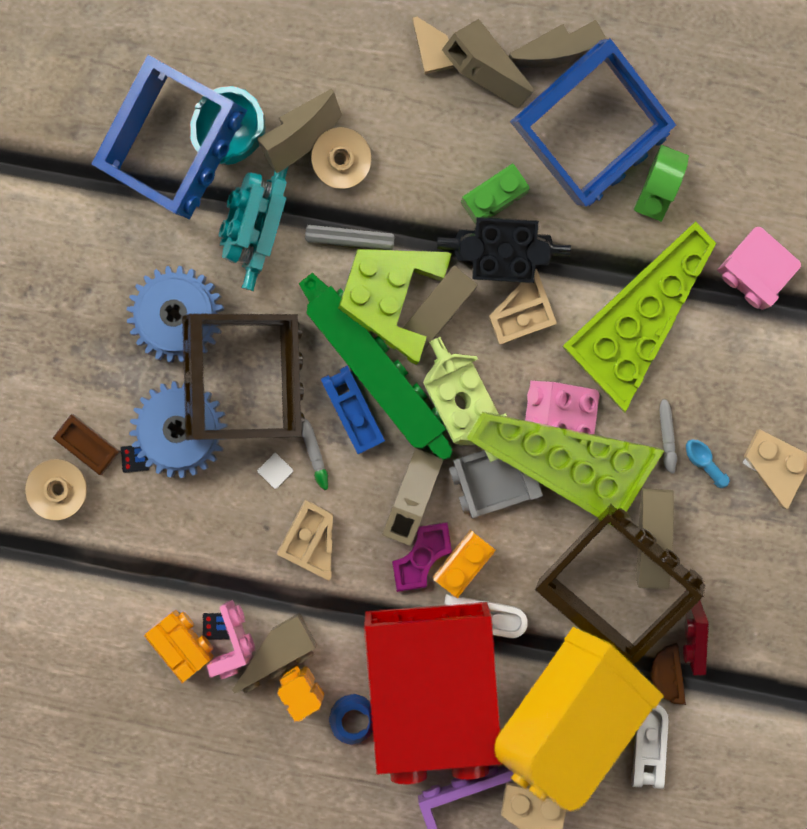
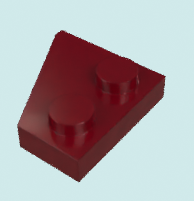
[683,591,709,675]

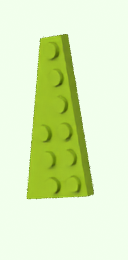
[562,221,716,412]
[467,412,664,526]

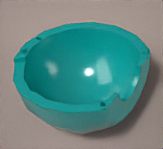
[190,86,265,165]

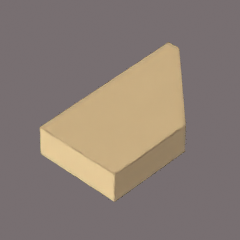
[412,17,454,74]

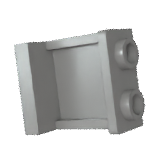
[449,450,543,519]

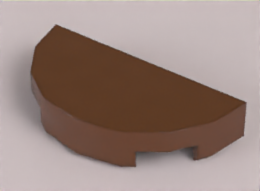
[650,643,686,705]

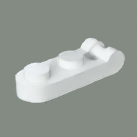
[444,594,527,638]
[631,704,669,789]

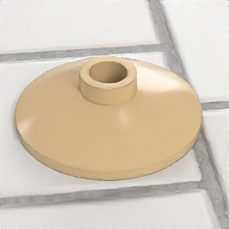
[311,127,371,189]
[25,459,87,520]

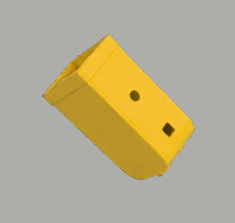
[495,627,664,811]

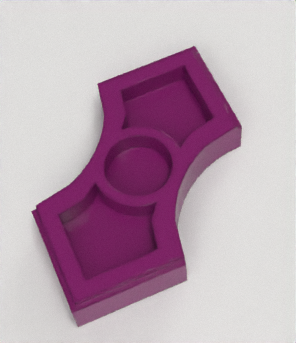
[392,522,452,592]

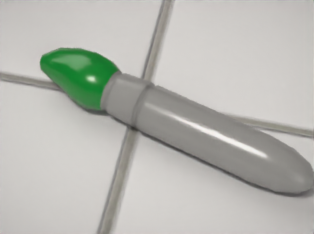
[301,419,328,490]

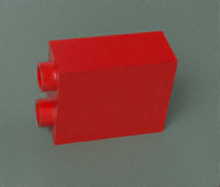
[364,602,503,785]

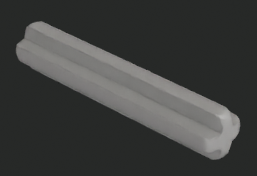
[305,225,395,250]

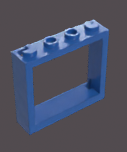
[510,38,676,207]
[92,55,247,219]

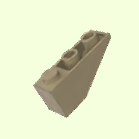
[442,19,535,108]
[382,448,444,546]
[232,613,317,694]

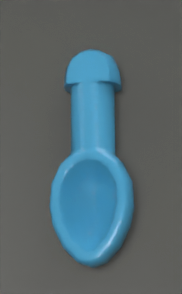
[686,439,730,489]

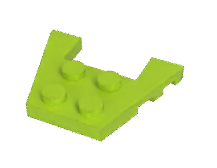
[338,249,452,365]

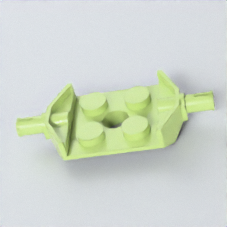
[423,337,507,462]

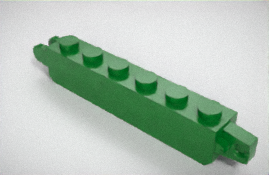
[299,273,453,460]

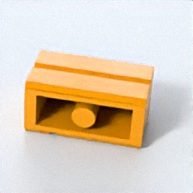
[433,529,496,599]
[144,610,214,683]
[277,665,325,722]

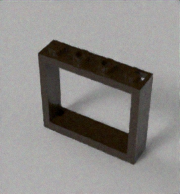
[182,313,305,440]
[535,504,705,665]

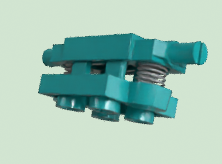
[218,166,289,291]

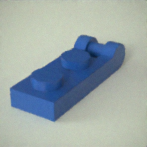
[321,365,385,454]

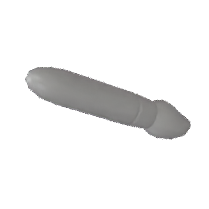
[659,399,677,474]

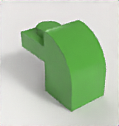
[634,144,689,222]

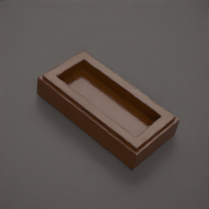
[53,414,121,475]

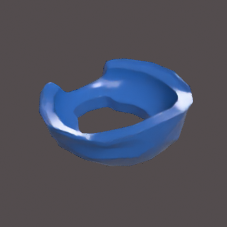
[329,694,373,745]

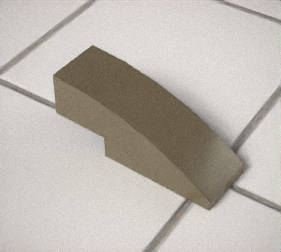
[509,20,606,68]
[257,89,342,173]
[403,265,478,352]
[635,489,674,589]

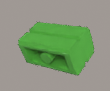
[461,163,530,225]

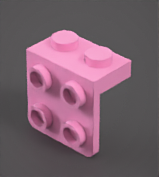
[717,227,801,310]
[525,381,599,434]
[206,600,255,679]

